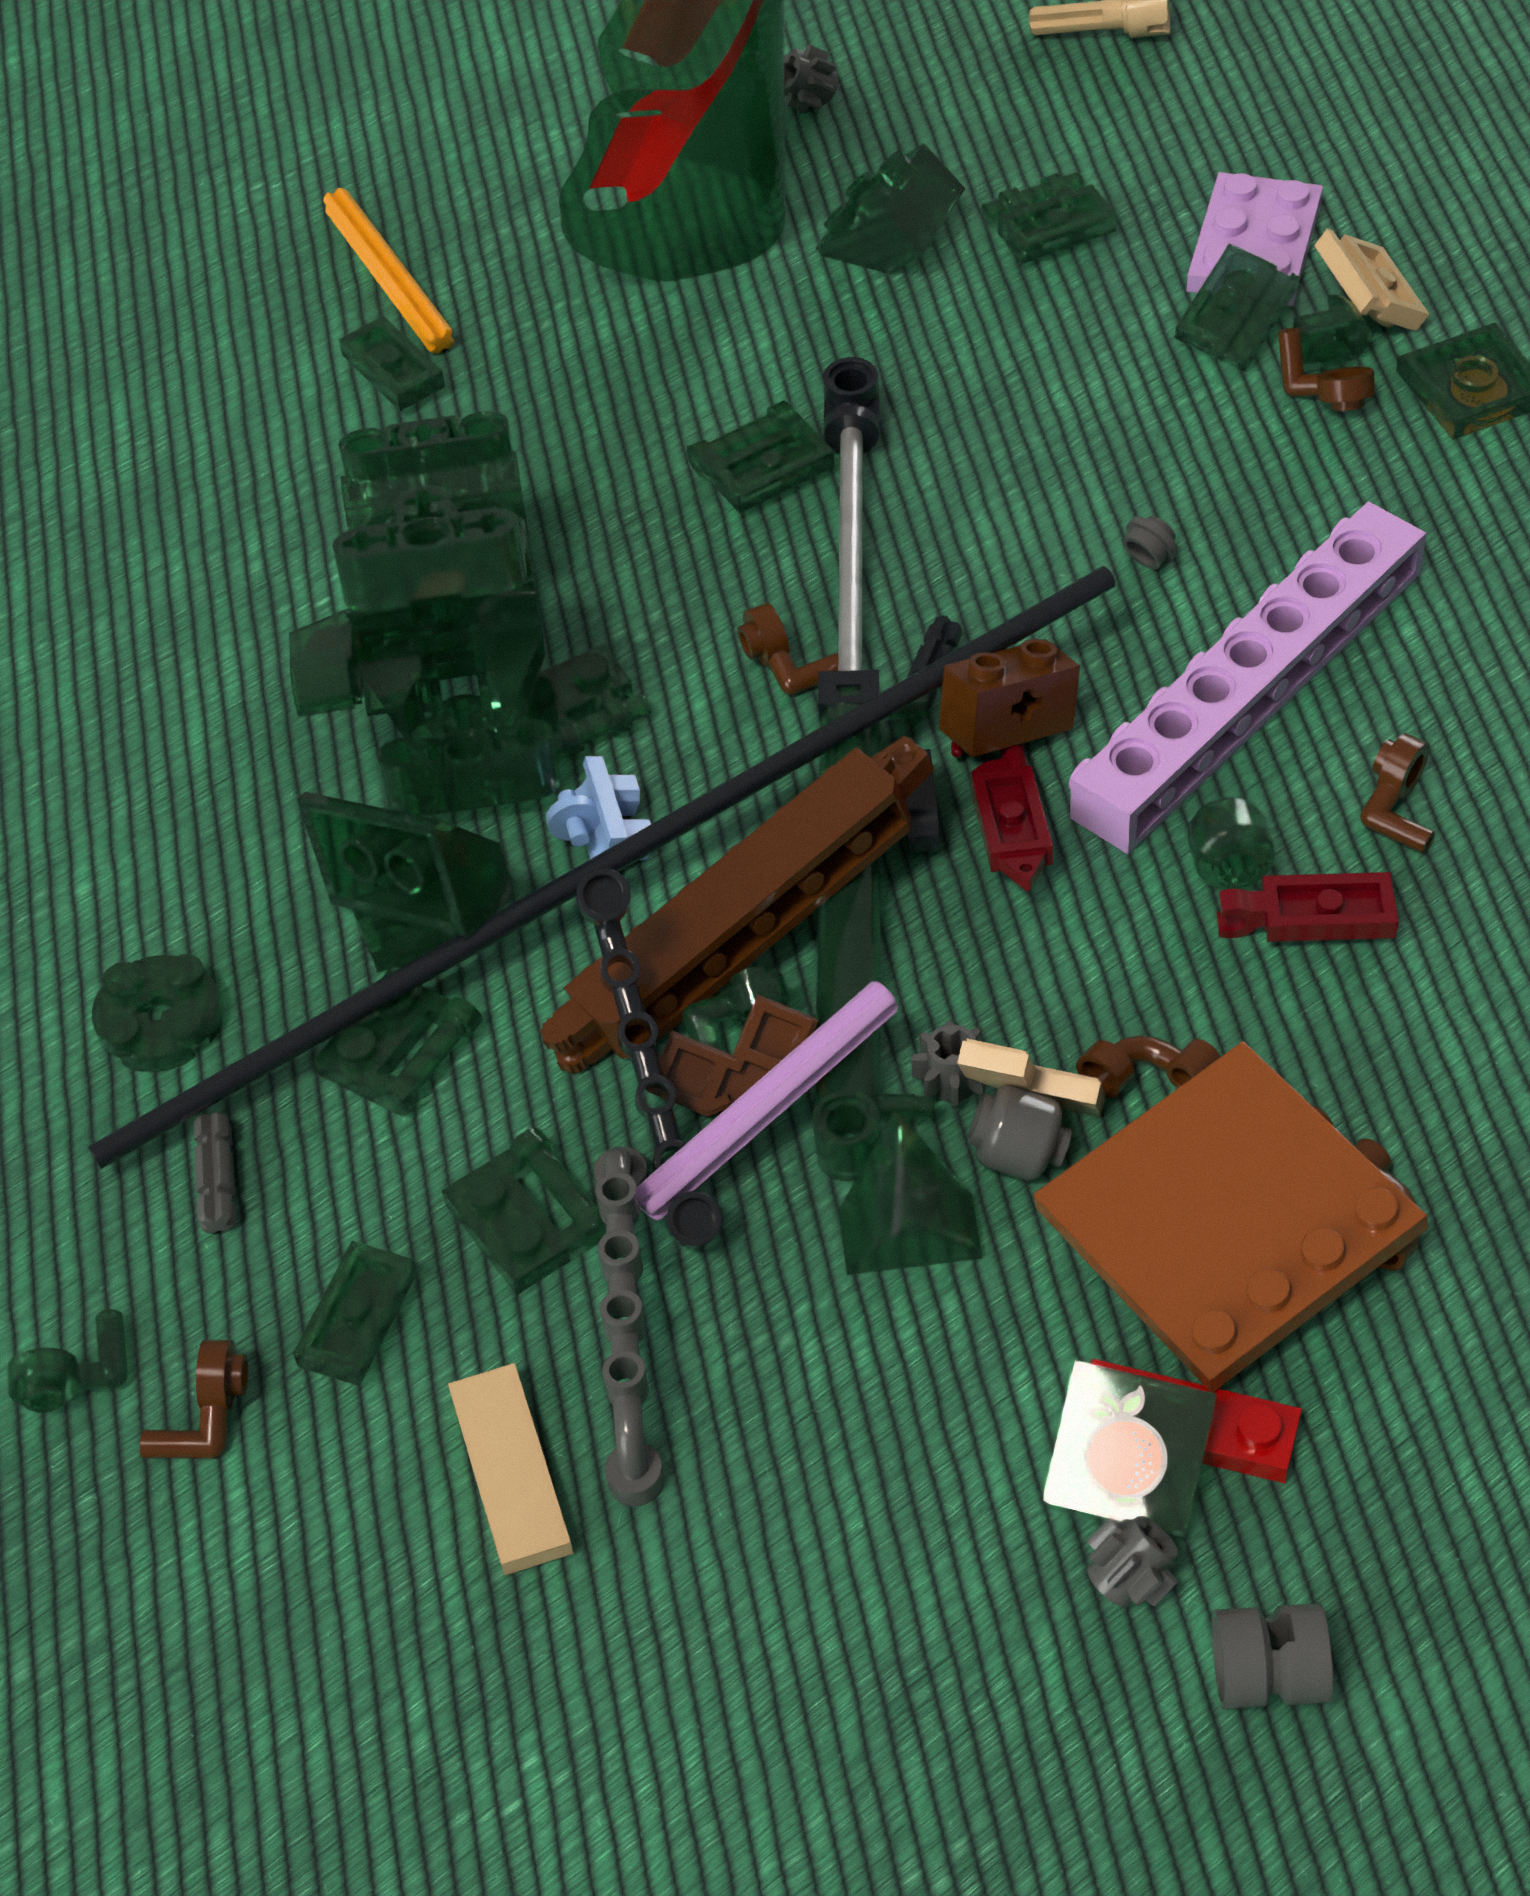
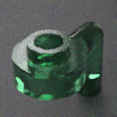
[682,966,791,1051]
[7,1309,128,1413]

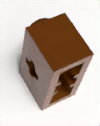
[939,639,1080,757]

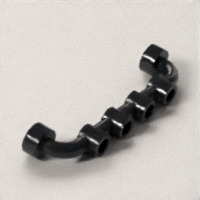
[576,868,722,1248]

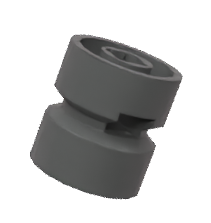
[1212,1603,1333,1709]

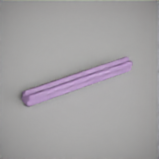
[637,981,898,1221]

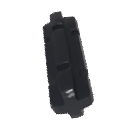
[901,615,963,718]

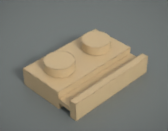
[1314,229,1430,331]

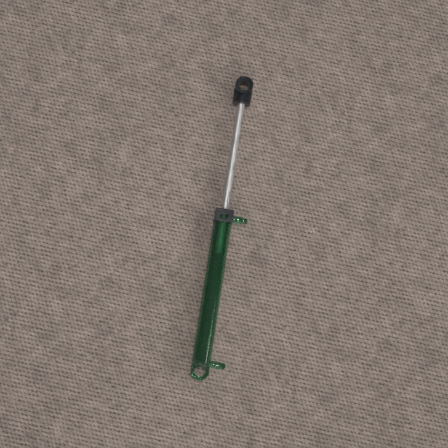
[812,357,934,1182]

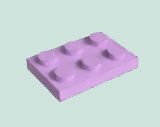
[1187,172,1323,306]

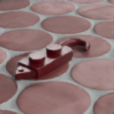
[951,741,1053,892]

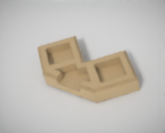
[957,1039,1106,1117]

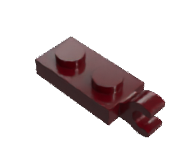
[1216,872,1399,942]

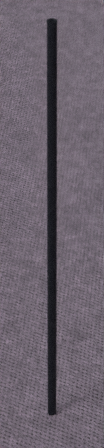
[88,566,1115,1169]

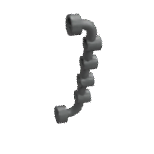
[594,1147,664,1506]

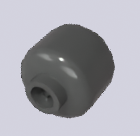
[967,1085,1072,1181]

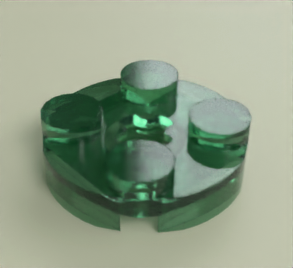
[92,954,223,1072]

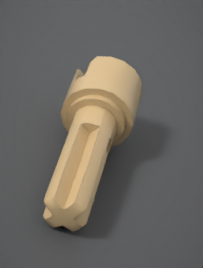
[1029,0,1170,38]

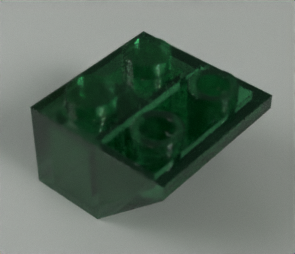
[815,143,965,274]

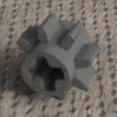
[775,44,838,113]
[911,1021,986,1106]
[1087,1515,1178,1607]

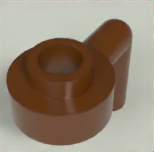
[1278,328,1376,411]
[737,603,838,695]
[1360,733,1435,854]
[140,1340,248,1459]

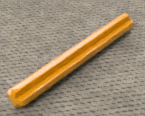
[323,188,454,354]

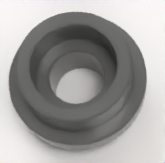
[1122,516,1178,570]

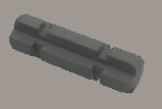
[194,1112,236,1234]

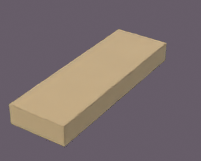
[448,1363,574,1576]

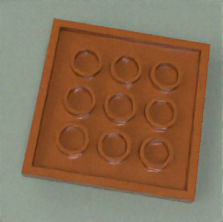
[1033,1041,1428,1393]

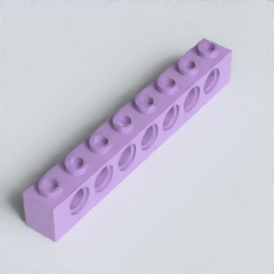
[1069,501,1427,855]

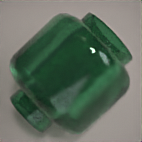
[1187,797,1275,890]

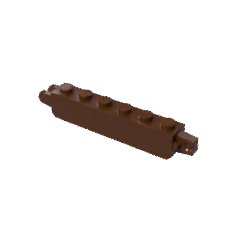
[540,736,934,1075]

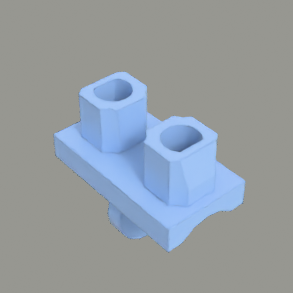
[546,756,651,860]

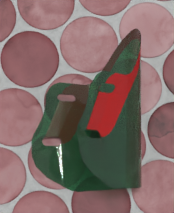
[559,0,786,282]

